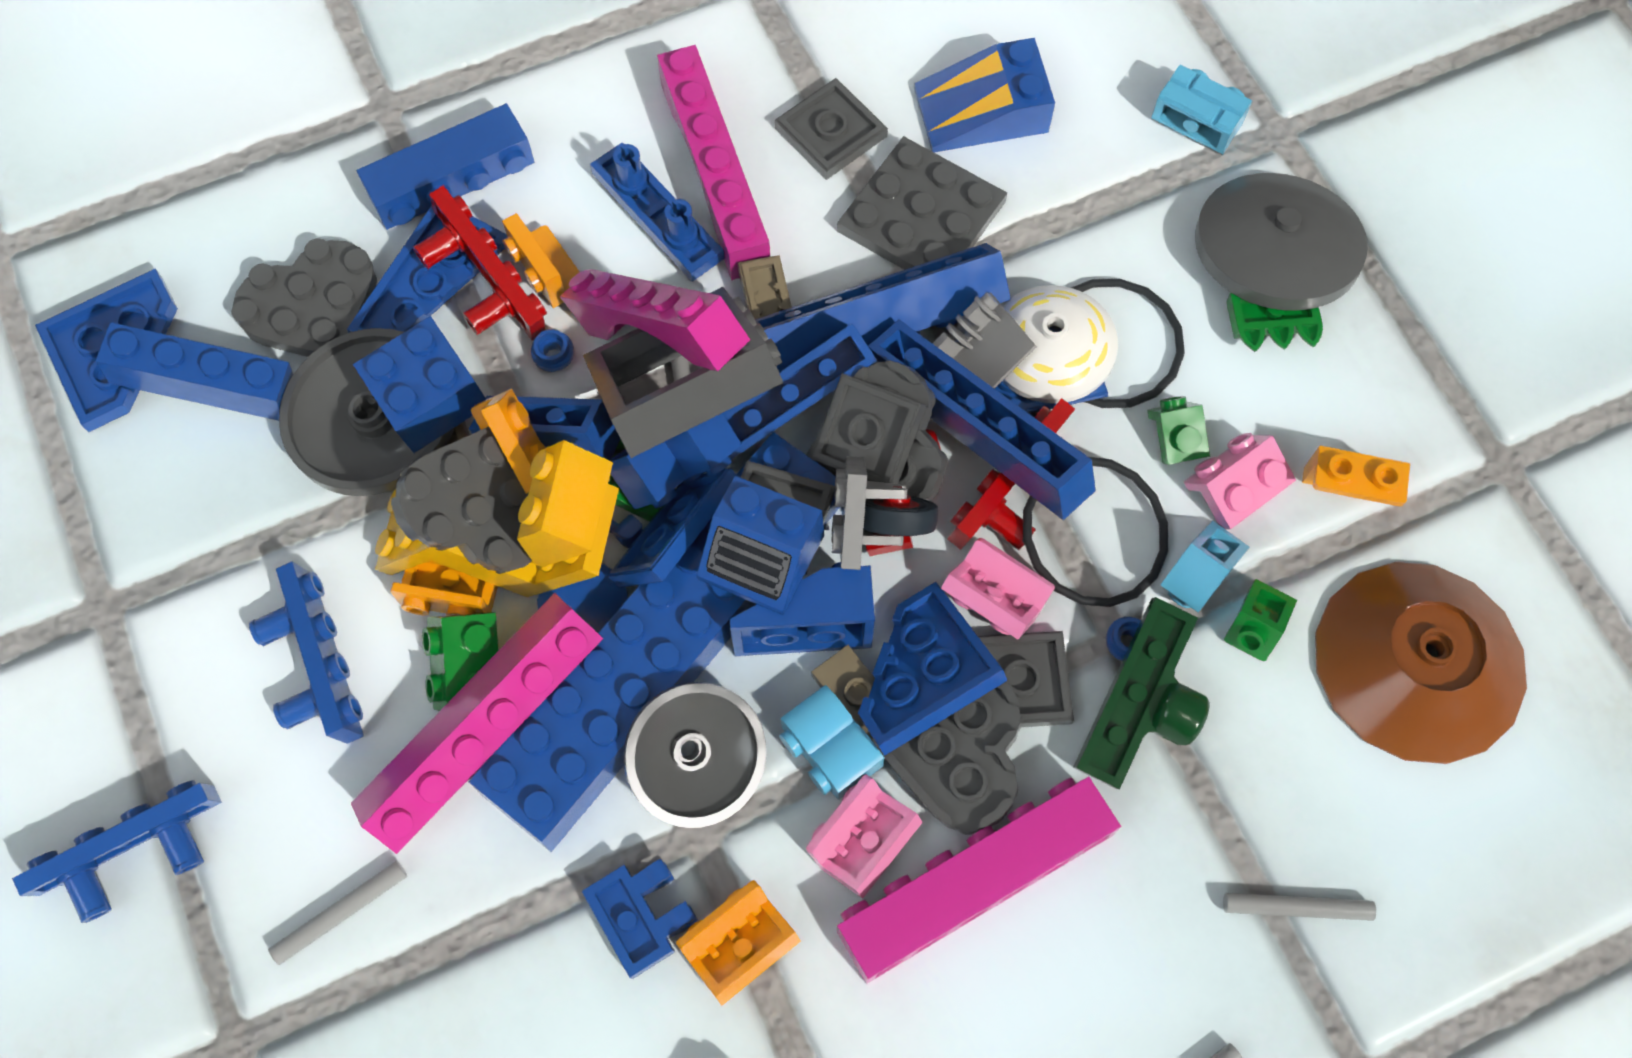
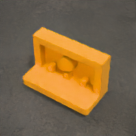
[502,213,580,308]
[471,388,546,494]
[1302,445,1410,507]
[390,561,498,616]
[676,880,801,1006]

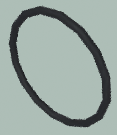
[1071,279,1185,408]
[1023,457,1168,607]

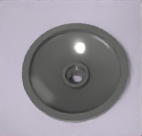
[623,682,767,827]

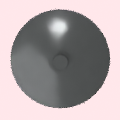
[1195,173,1368,311]
[279,328,454,496]

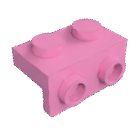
[1184,433,1296,529]
[941,538,1055,639]
[806,774,923,899]

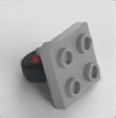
[831,456,938,570]

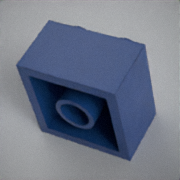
[353,316,487,453]

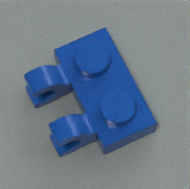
[582,859,699,979]

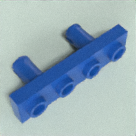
[590,142,725,282]
[249,561,364,744]
[12,780,222,923]

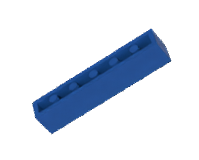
[755,243,1011,372]
[868,320,1096,521]

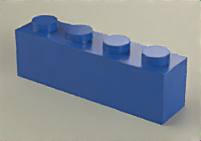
[356,103,535,230]
[95,322,293,421]
[722,323,877,460]

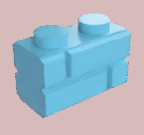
[1151,64,1252,155]

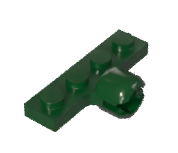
[1073,597,1210,790]

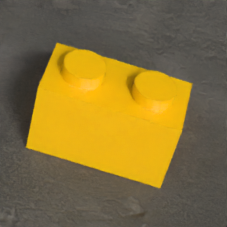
[517,440,613,567]

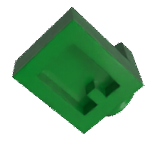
[1224,579,1297,661]

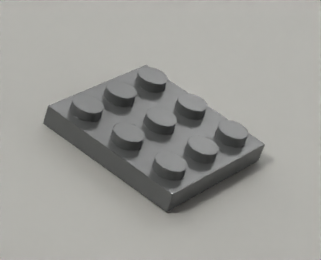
[837,136,1007,270]

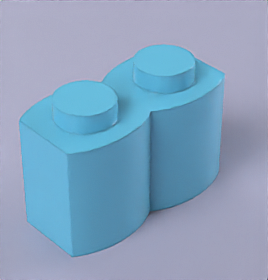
[779,685,884,800]

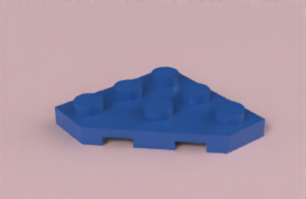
[35,268,178,432]
[858,582,1008,756]

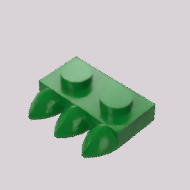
[1226,293,1323,352]

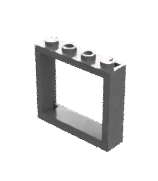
[583,287,784,458]

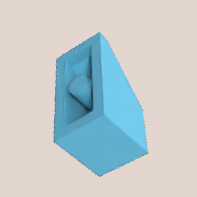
[1160,521,1250,612]

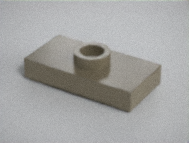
[737,255,792,319]
[811,645,875,740]

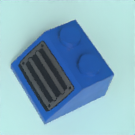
[697,476,824,615]

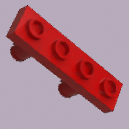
[413,185,547,341]
[947,398,1075,551]

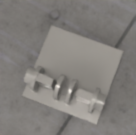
[931,292,1037,389]

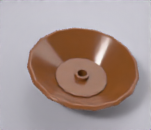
[1315,562,1527,764]

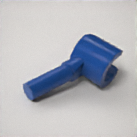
[609,514,643,548]

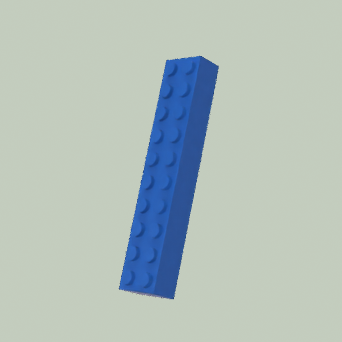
[469,432,840,852]

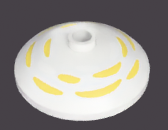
[1002,285,1118,404]

